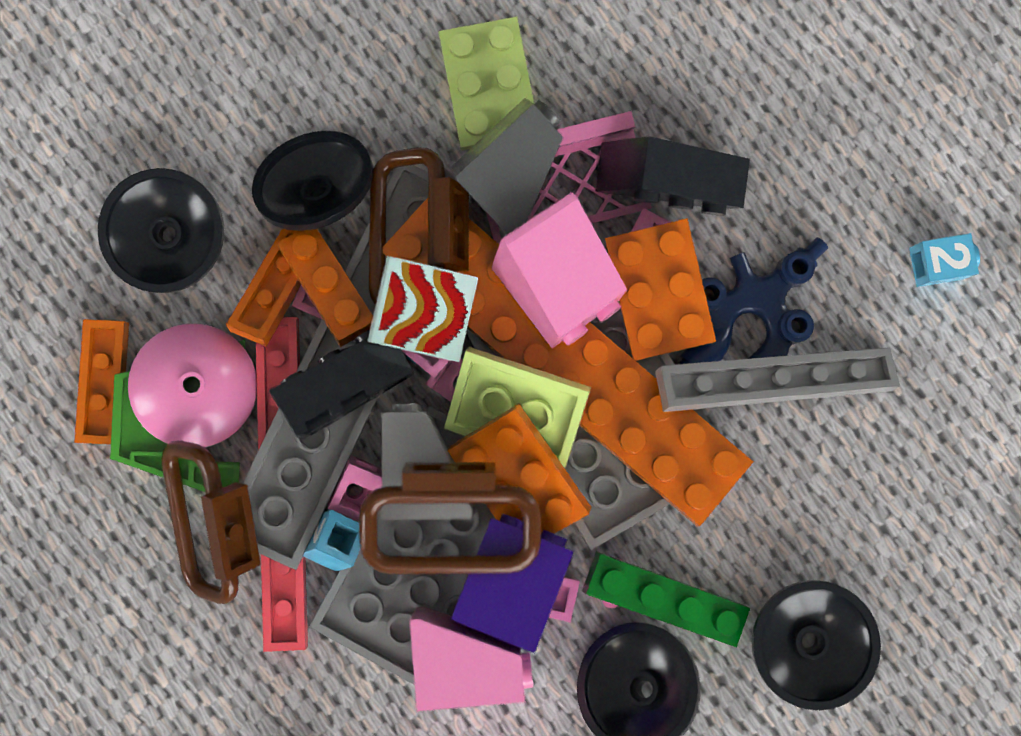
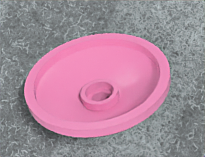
[128,324,257,447]

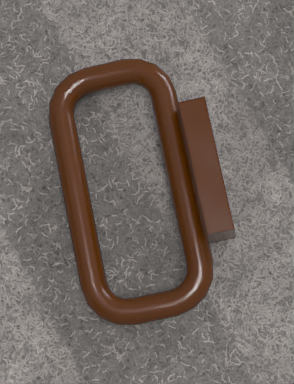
[369,147,469,306]
[161,440,261,604]
[359,462,541,574]

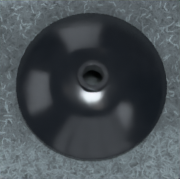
[252,131,373,231]
[98,168,224,293]
[752,580,881,710]
[577,622,701,736]

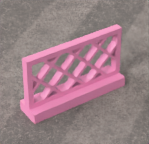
[486,111,652,244]

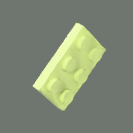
[438,17,534,151]
[444,347,591,468]

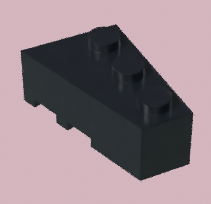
[596,136,750,216]
[269,329,414,440]

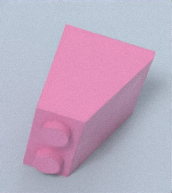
[492,192,627,348]
[410,607,533,711]

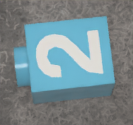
[909,233,980,287]
[303,510,361,572]

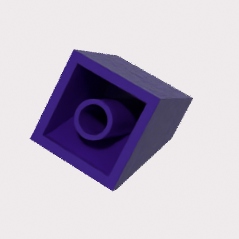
[451,513,574,653]

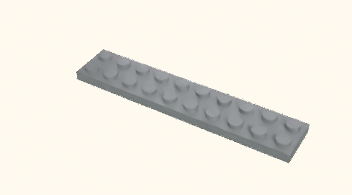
[243,165,473,570]

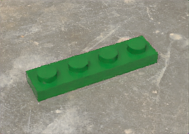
[582,551,751,648]

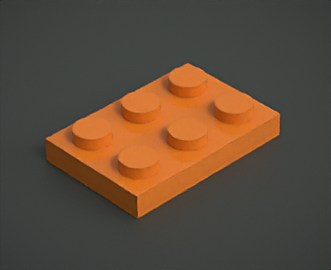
[605,218,716,361]
[447,404,592,534]

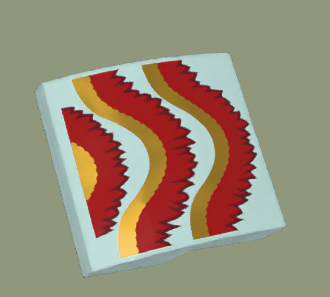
[368,256,478,362]

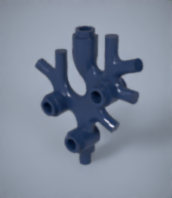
[676,237,828,365]

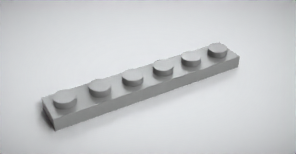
[655,347,900,412]

